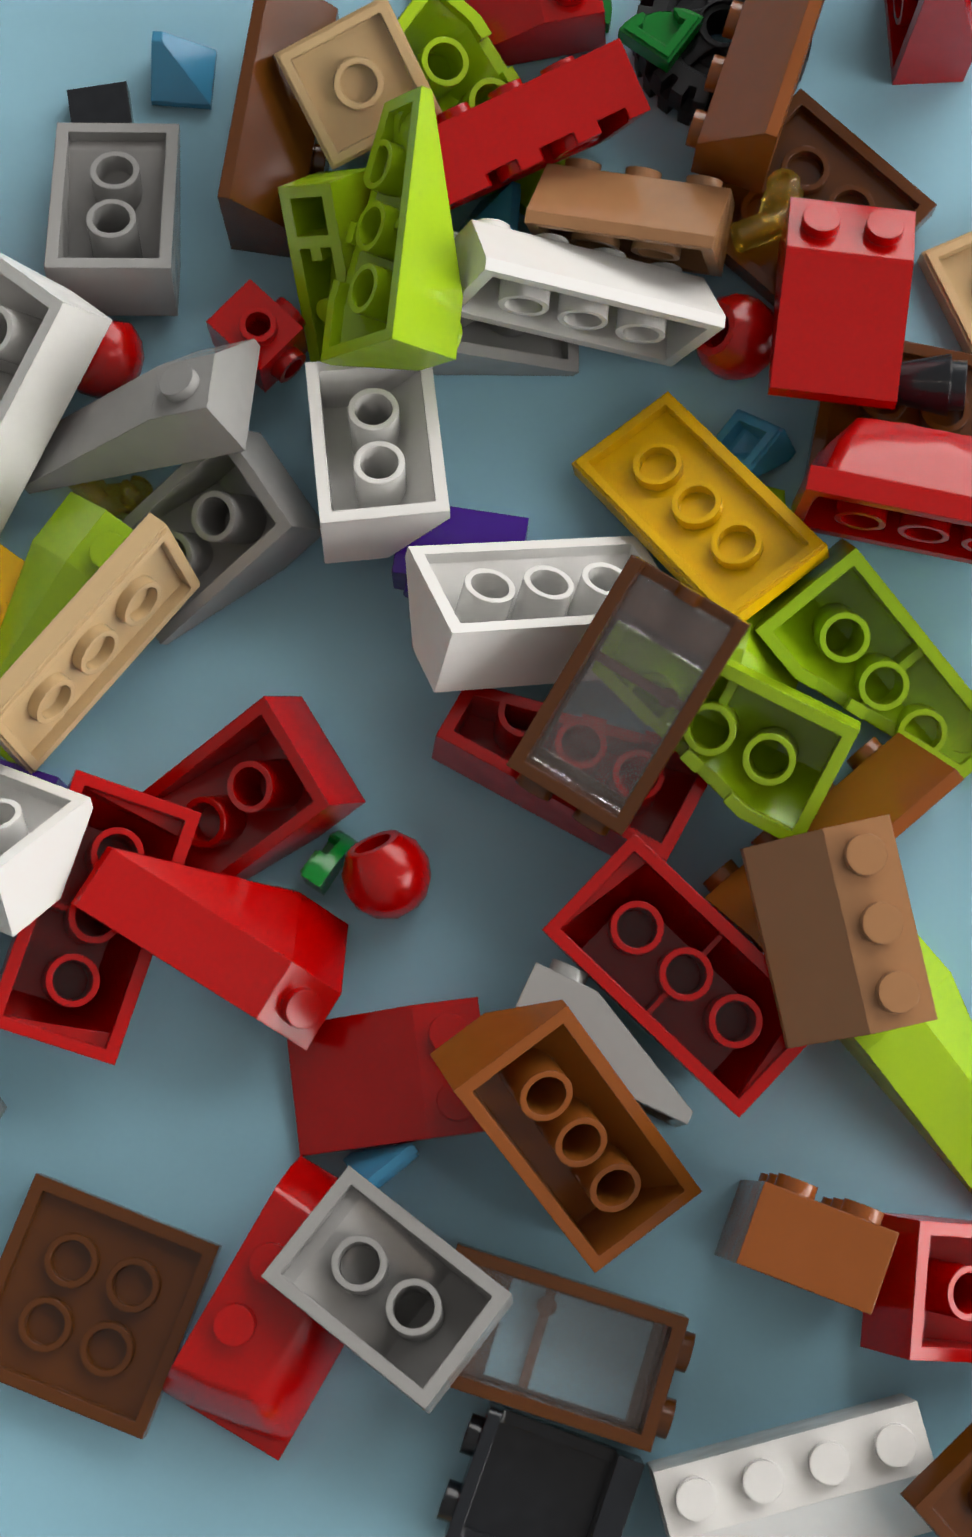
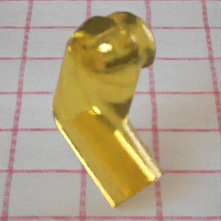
[730,169,804,253]
[68,475,153,520]

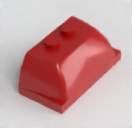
[791,418,972,564]
[0,769,202,1065]
[542,833,807,1118]
[163,1156,344,1461]

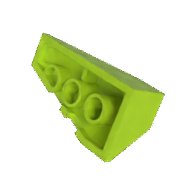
[397,0,566,216]
[320,85,463,371]
[0,491,133,764]
[592,620,861,839]

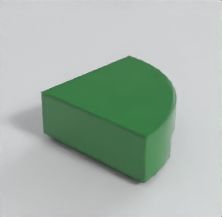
[618,7,704,73]
[300,830,358,895]

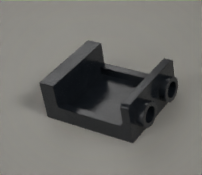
[436,1401,645,1537]

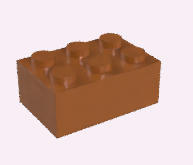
[714,1173,899,1315]

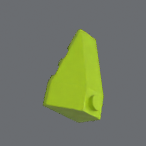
[753,538,972,778]
[839,935,972,1194]

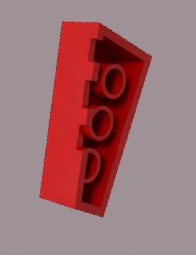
[436,38,651,211]
[432,688,708,862]

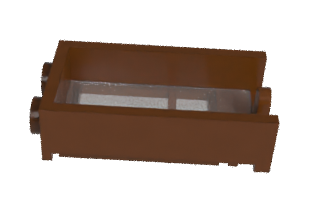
[506,555,751,837]
[450,1242,696,1453]

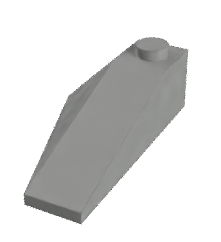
[24,339,260,494]

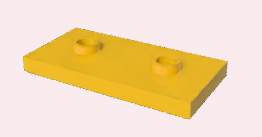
[571,391,829,621]

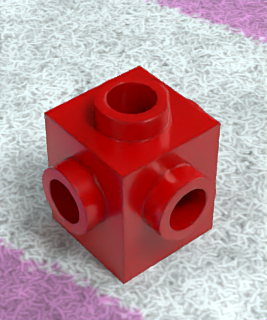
[206,279,308,393]

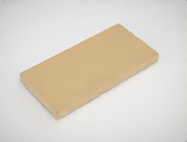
[0,513,201,774]

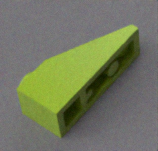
[278,168,371,362]

